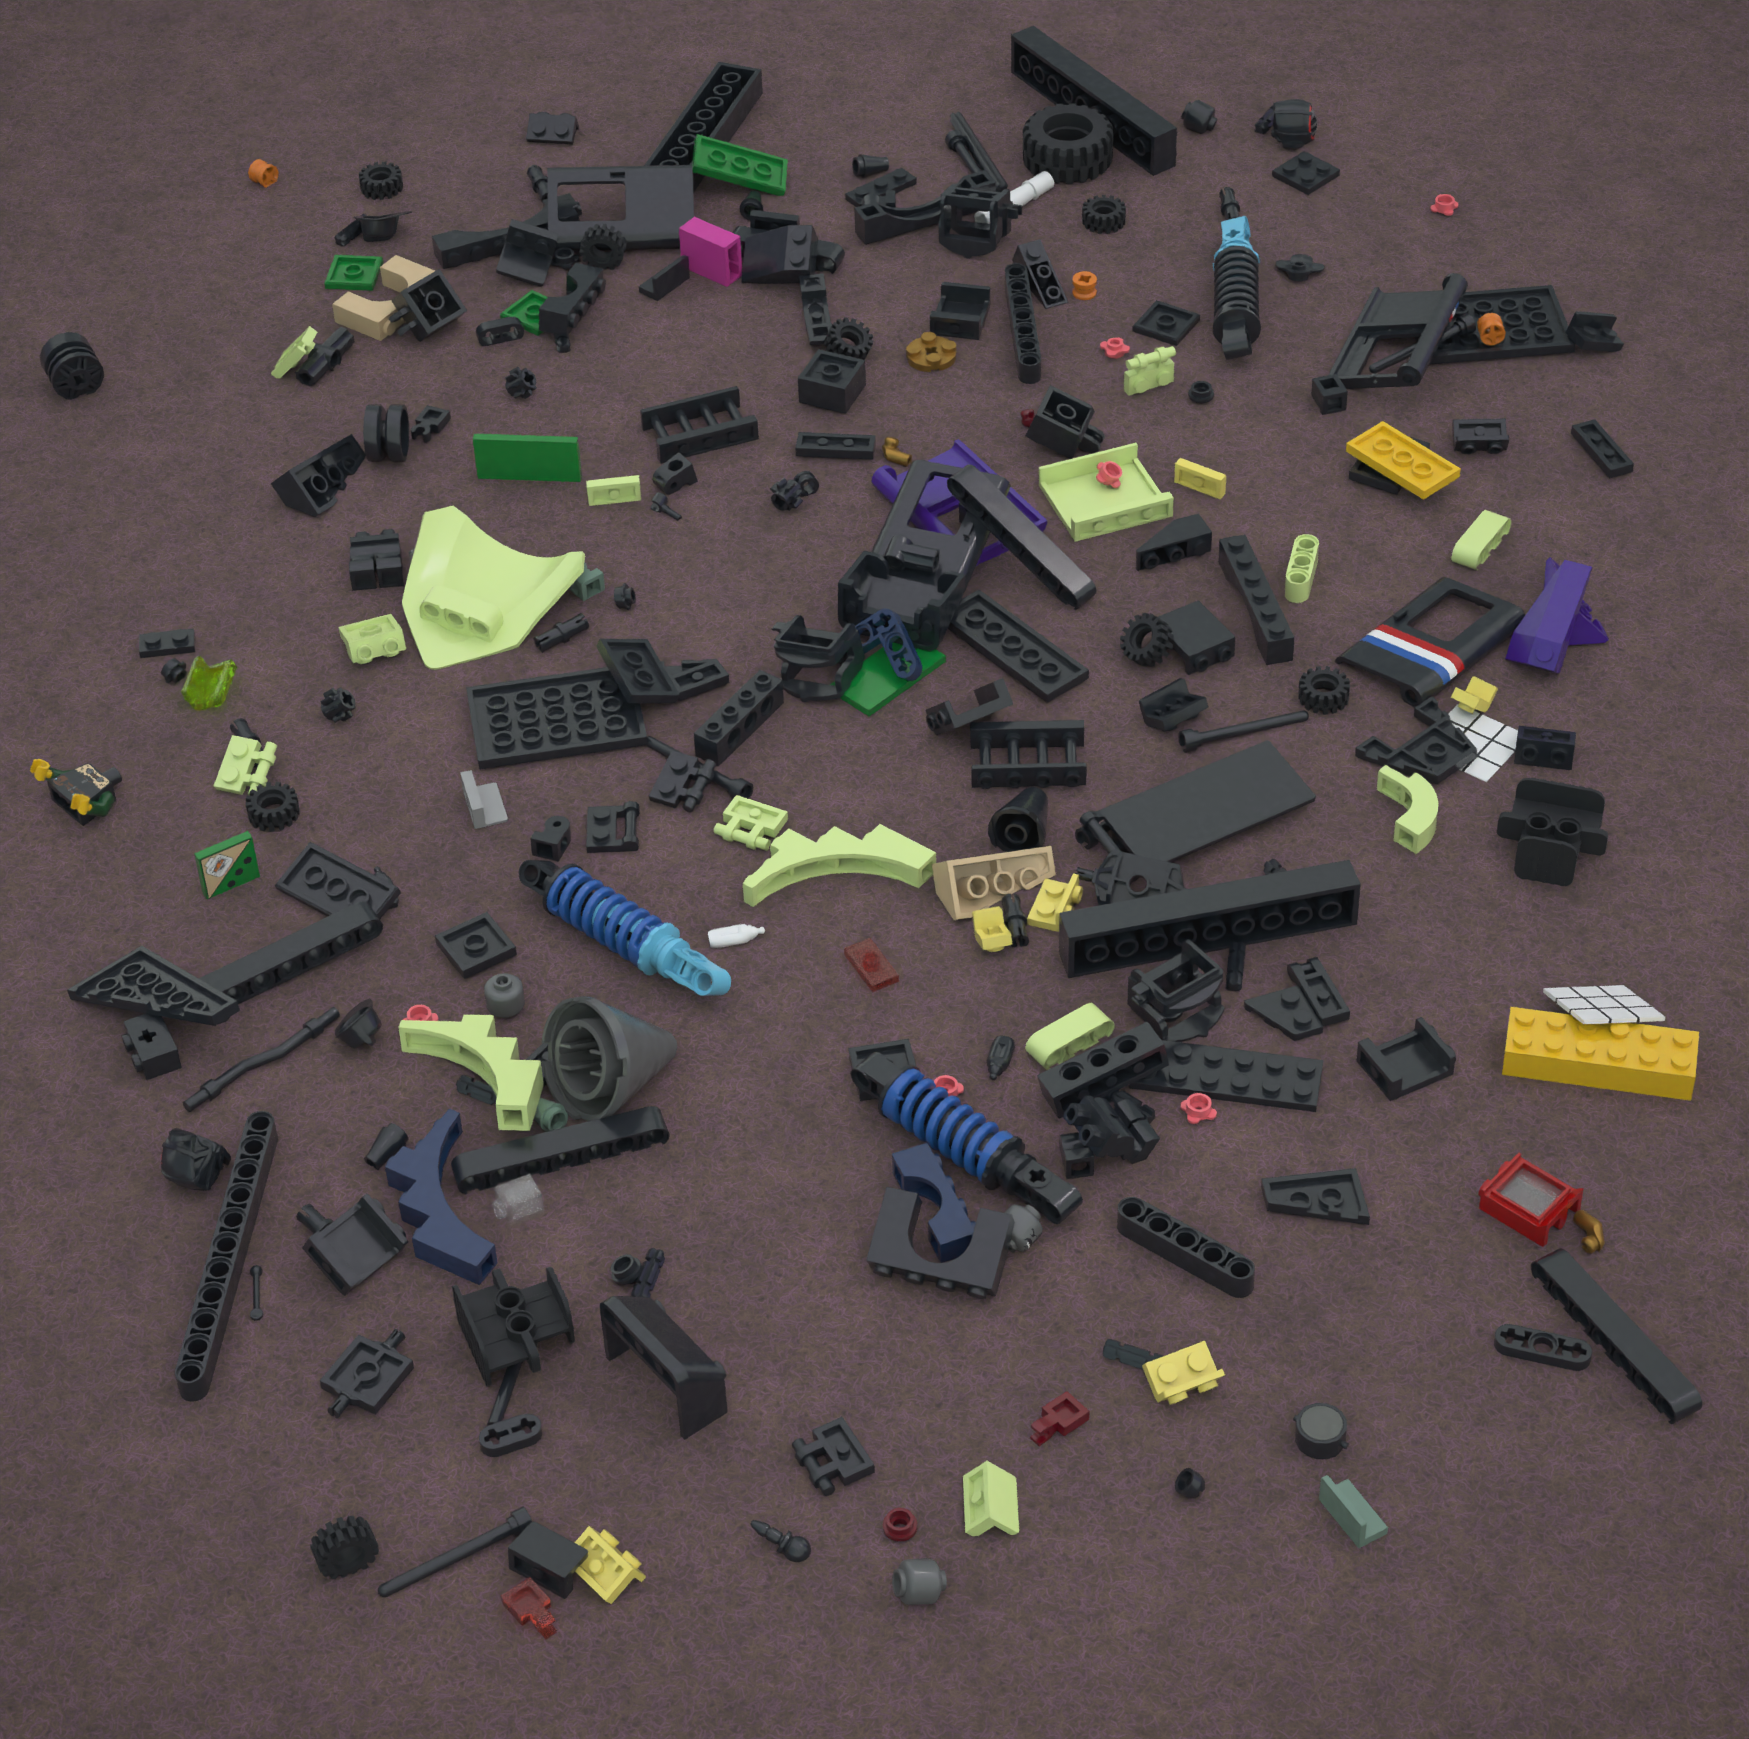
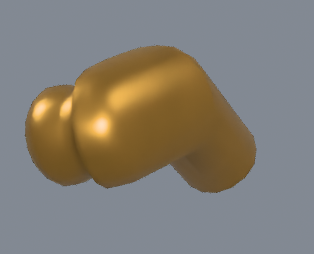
[882,437,912,467]
[1573,1210,1605,1254]

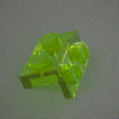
[181,656,237,711]

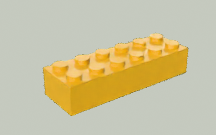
[1502,1007,1699,1101]

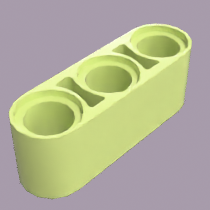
[1451,510,1511,571]
[1285,534,1319,603]
[1025,1003,1115,1070]

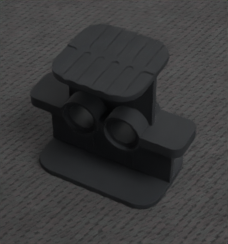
[1497,778,1608,886]
[452,1267,575,1387]

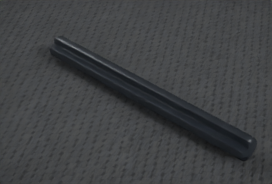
[950,112,1008,192]

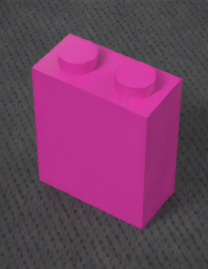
[679,217,742,287]

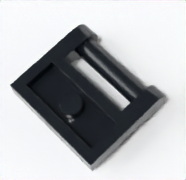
[586,801,640,853]

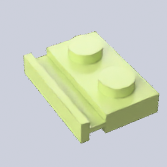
[271,326,318,378]

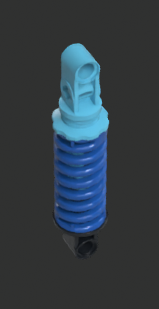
[519,860,731,996]

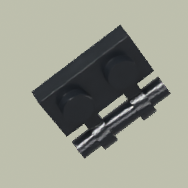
[649,750,716,812]
[792,1417,875,1496]

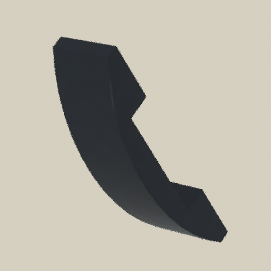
[799,273,832,345]

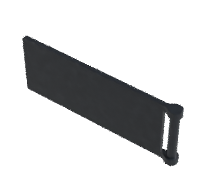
[1079,740,1316,882]

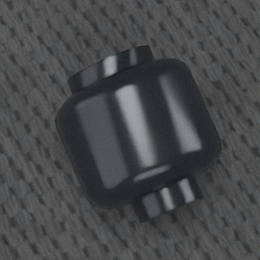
[1181,100,1218,134]

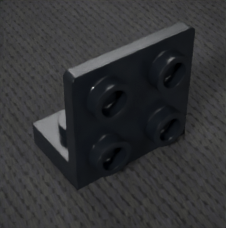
[496,219,559,287]

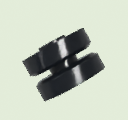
[363,404,410,462]

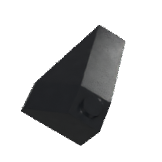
[271,434,366,517]

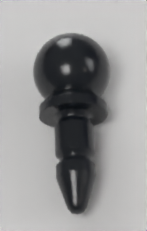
[750,1520,811,1562]

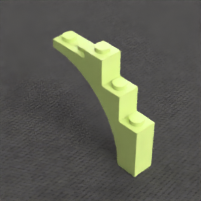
[743,824,936,907]
[399,1015,544,1131]

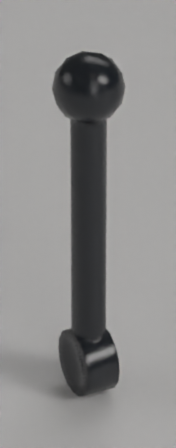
[250,1265,263,1321]

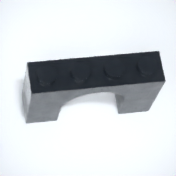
[866,1187,1015,1299]

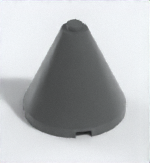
[542,996,677,1122]

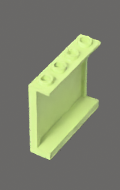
[1039,443,1174,542]

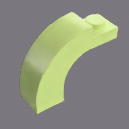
[1377,765,1438,854]

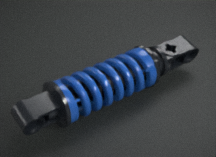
[850,1052,1083,1224]

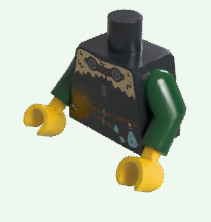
[30,759,122,826]

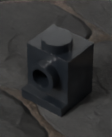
[1311,374,1348,415]

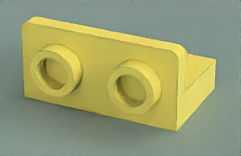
[1027,873,1083,932]
[1142,1341,1225,1405]
[575,1526,646,1604]

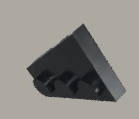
[1261,1168,1370,1225]

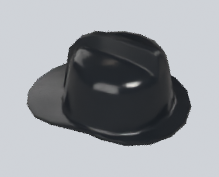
[353,211,412,242]
[335,998,382,1049]

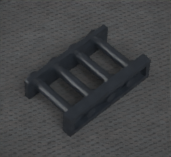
[640,386,759,464]
[970,720,1087,789]

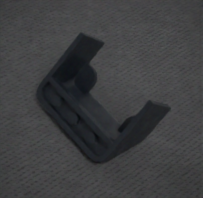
[600,1296,728,1440]

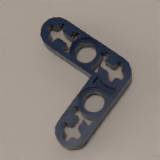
[838,608,923,681]

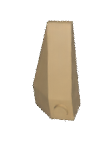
[932,846,1056,920]

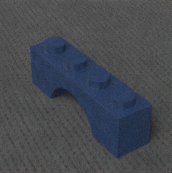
[892,1143,976,1263]

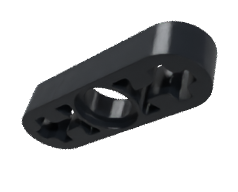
[1494,1324,1592,1371]

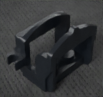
[938,183,1022,259]
[772,615,865,702]
[1127,940,1224,1042]

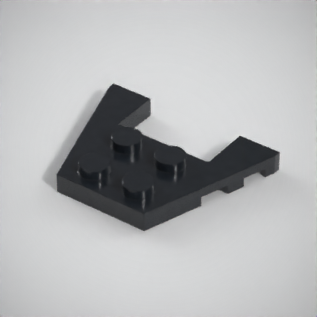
[1355,696,1477,784]

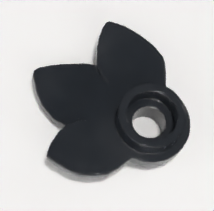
[1275,254,1325,281]

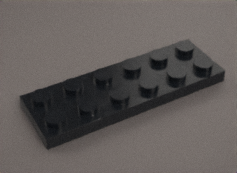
[948,589,1089,703]
[1129,1040,1323,1112]

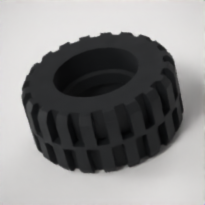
[1023,104,1113,184]

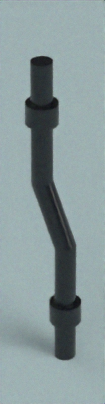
[183,1007,340,1112]

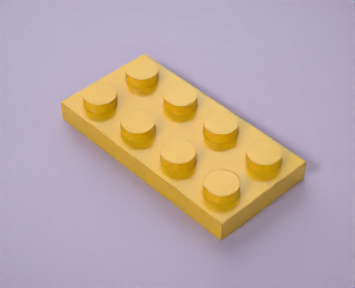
[1346,421,1461,500]

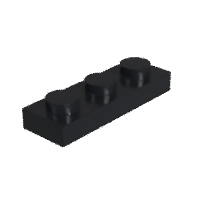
[845,168,917,207]
[1571,419,1634,479]
[795,432,876,460]

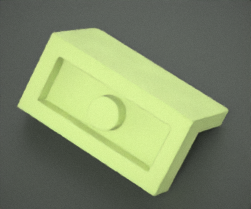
[586,475,641,506]
[963,1461,1019,1536]

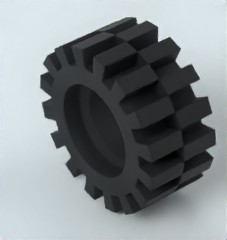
[359,162,403,200]
[1082,195,1126,234]
[580,224,626,270]
[824,317,873,360]
[1120,613,1174,667]
[1298,666,1350,715]
[245,782,300,832]
[310,1516,379,1579]

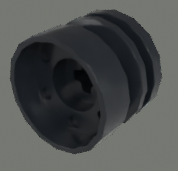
[40,332,104,400]

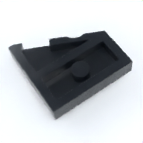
[661,659,730,701]
[1244,985,1323,1041]

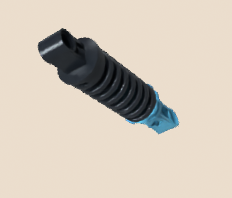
[1213,216,1261,360]

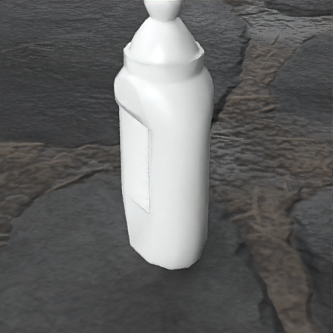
[708,924,765,948]

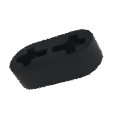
[476,317,524,346]
[479,1414,542,1457]

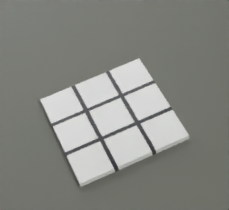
[1448,704,1518,782]
[1543,985,1665,1024]

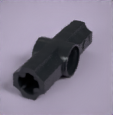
[295,327,355,386]

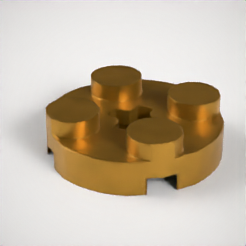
[906,332,956,372]

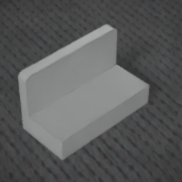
[460,770,508,829]

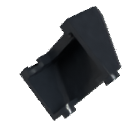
[838,551,965,651]

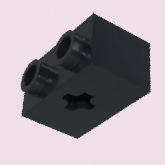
[121,1014,182,1080]

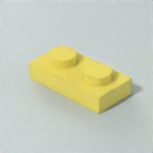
[1174,458,1226,499]

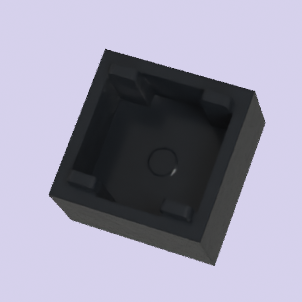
[798,349,866,414]

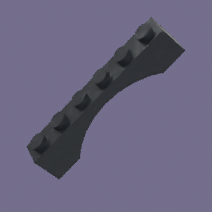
[854,170,996,245]
[432,200,579,269]
[1218,535,1295,665]

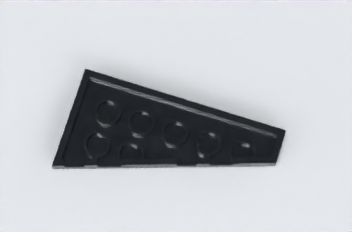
[67,946,240,1026]

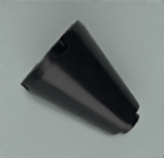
[988,787,1048,853]

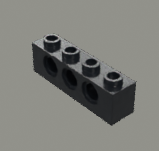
[694,670,784,767]
[1037,1022,1169,1119]

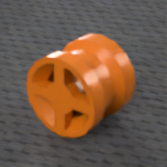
[248,159,279,188]
[1072,271,1097,300]
[1477,313,1506,345]

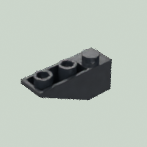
[1012,239,1068,309]
[1136,513,1212,571]

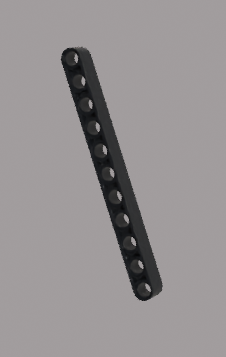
[175,1111,278,1402]

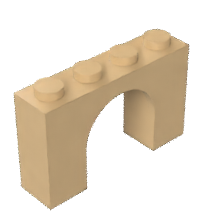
[332,255,435,341]

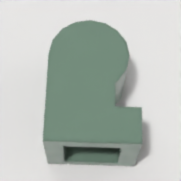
[568,562,605,601]

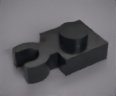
[411,405,451,443]

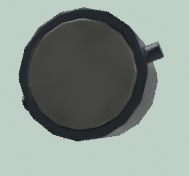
[1293,1403,1349,1459]

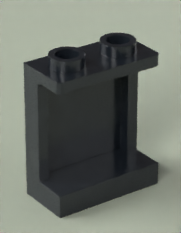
[930,282,991,340]
[1152,600,1235,675]
[926,678,1013,735]
[1356,1017,1456,1101]
[302,1193,408,1296]

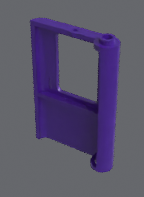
[872,439,1048,566]

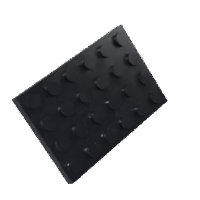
[1415,285,1575,365]
[466,667,648,769]

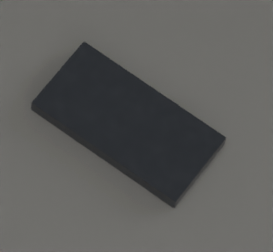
[275,842,401,919]

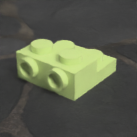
[338,614,406,664]

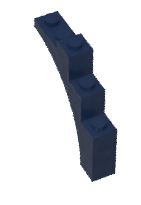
[385,1109,497,1285]

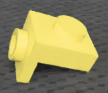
[1451,677,1498,714]
[972,906,1012,952]

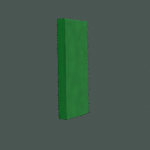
[692,134,788,196]
[473,434,582,482]
[830,643,946,716]

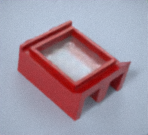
[1478,1153,1584,1247]

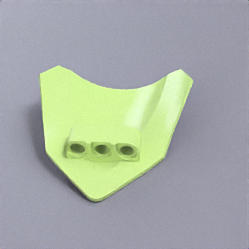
[402,506,585,670]

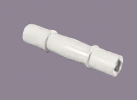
[974,171,1054,224]

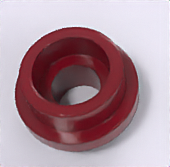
[883,1508,917,1541]

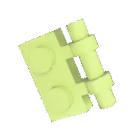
[1124,346,1176,396]
[214,735,277,795]
[714,795,788,851]

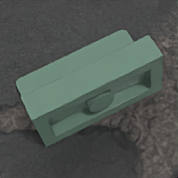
[1319,1475,1388,1548]

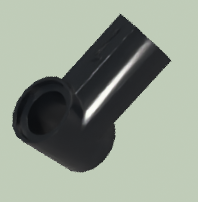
[883,535,941,573]

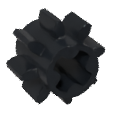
[505,367,537,399]
[770,478,803,511]
[320,687,356,723]

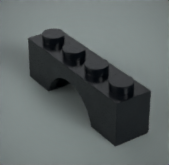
[539,263,606,337]

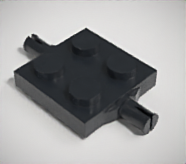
[320,1329,414,1418]

